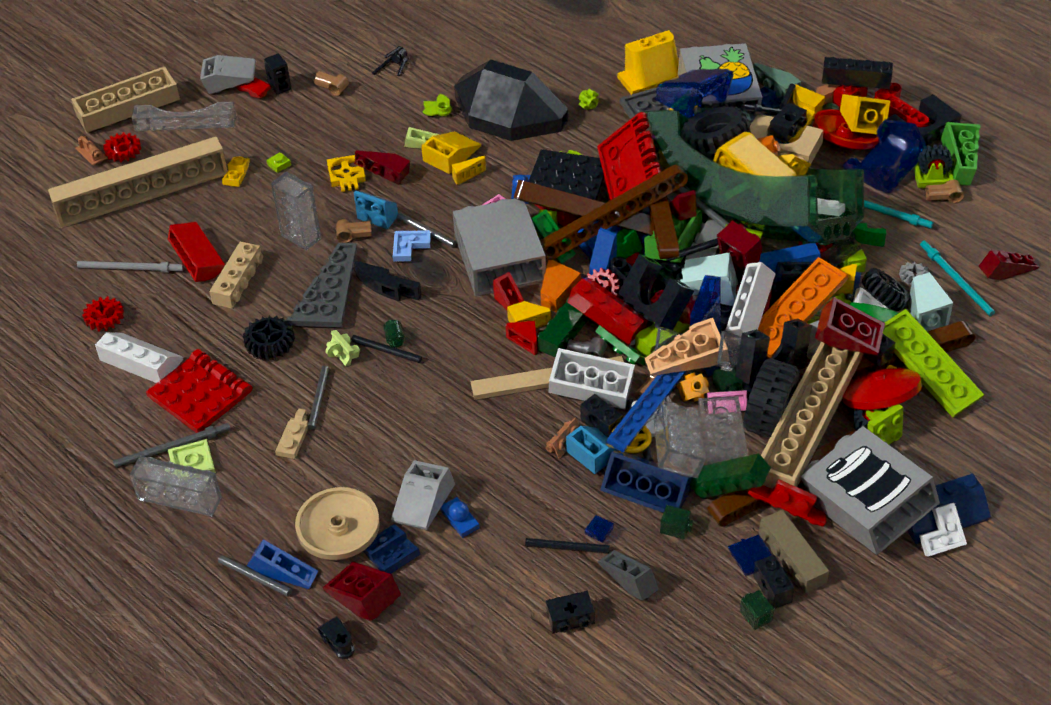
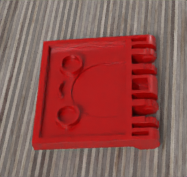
[597,112,661,200]
[146,349,253,433]

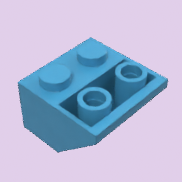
[354,191,398,229]
[566,426,618,474]

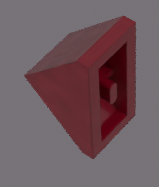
[669,190,696,221]

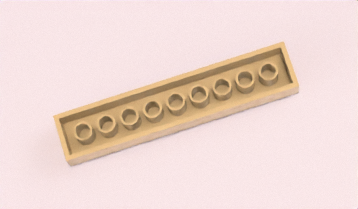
[48,137,228,228]
[761,342,864,489]

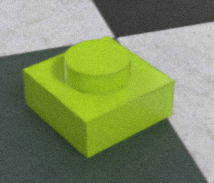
[266,152,291,173]

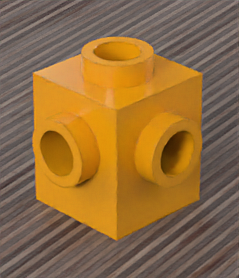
[676,372,709,402]

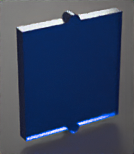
[728,534,772,576]

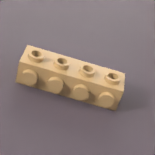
[209,242,263,309]

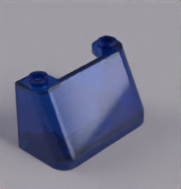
[655,69,734,118]
[843,119,927,194]

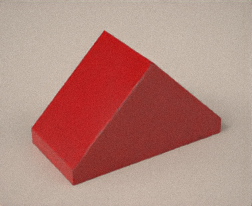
[493,271,524,310]
[506,321,537,355]

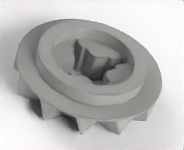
[899,261,929,285]

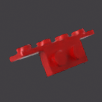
[748,479,826,527]

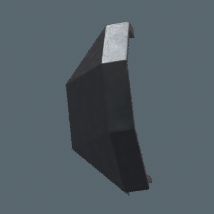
[454,59,568,141]

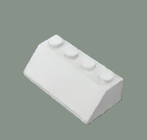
[95,332,183,383]

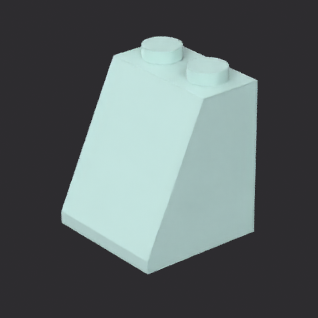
[680,253,739,306]
[908,272,953,331]

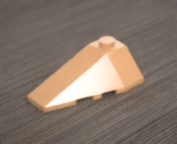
[645,318,728,376]

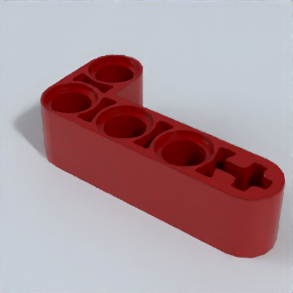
[875,82,929,127]

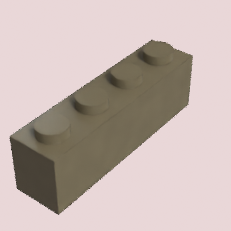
[759,510,829,593]

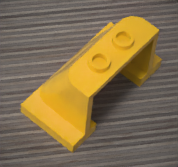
[618,30,679,95]

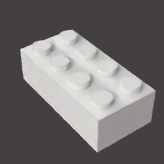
[549,348,635,410]

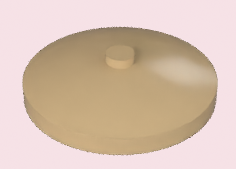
[295,487,380,560]

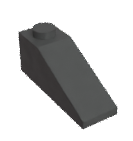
[598,550,659,601]

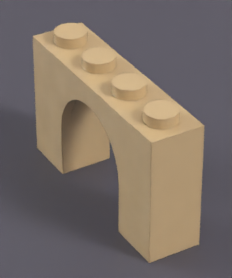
[750,114,823,169]

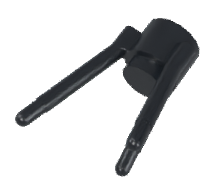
[372,46,408,76]

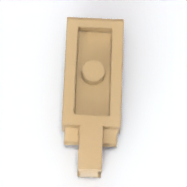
[275,408,308,459]

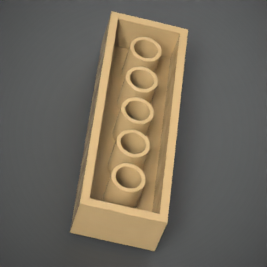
[71,66,180,133]

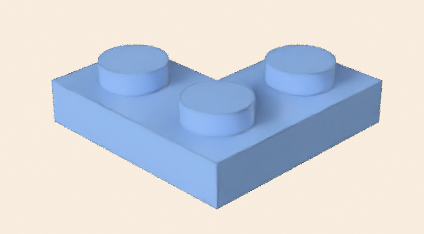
[393,230,431,262]

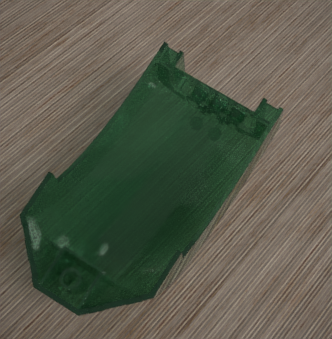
[639,107,864,245]

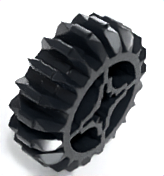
[862,268,910,311]
[243,315,295,360]

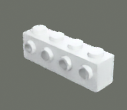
[725,262,775,342]

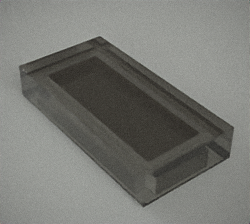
[820,235,862,267]

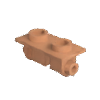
[75,136,107,166]
[546,418,580,459]

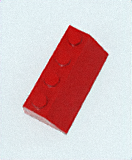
[567,278,650,345]

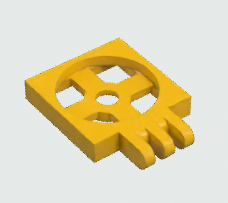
[327,155,366,192]

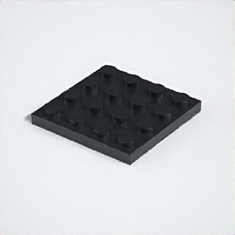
[528,149,605,201]

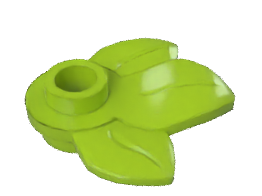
[422,94,452,116]

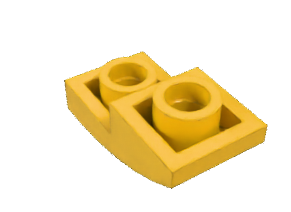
[222,156,250,187]

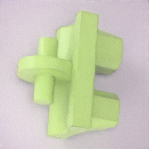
[326,330,360,366]

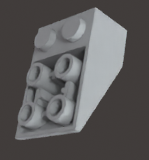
[200,55,256,94]
[391,460,455,530]

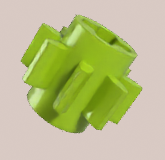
[579,88,599,111]

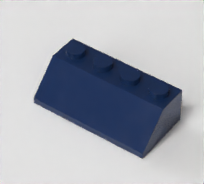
[600,450,694,517]
[907,473,991,544]

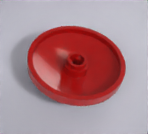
[812,109,881,149]
[842,368,922,410]

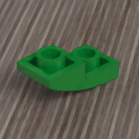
[847,223,886,247]

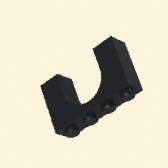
[883,94,962,155]
[619,254,694,331]
[735,319,812,384]

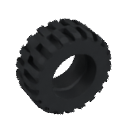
[681,106,751,166]
[743,358,800,439]

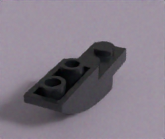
[354,261,422,301]

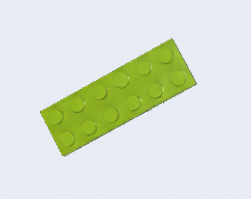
[883,309,984,418]

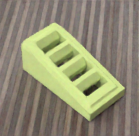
[404,127,440,148]

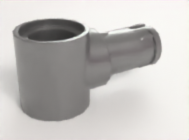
[567,337,607,358]

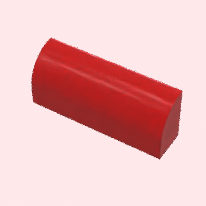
[168,222,225,282]

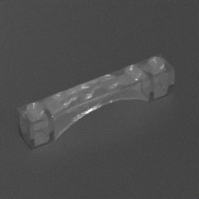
[132,102,236,131]

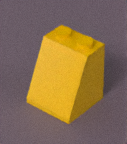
[840,94,890,135]

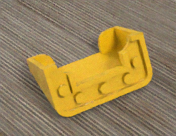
[712,132,797,211]

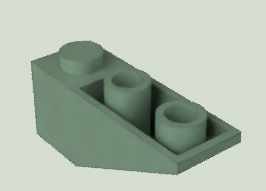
[753,63,801,100]

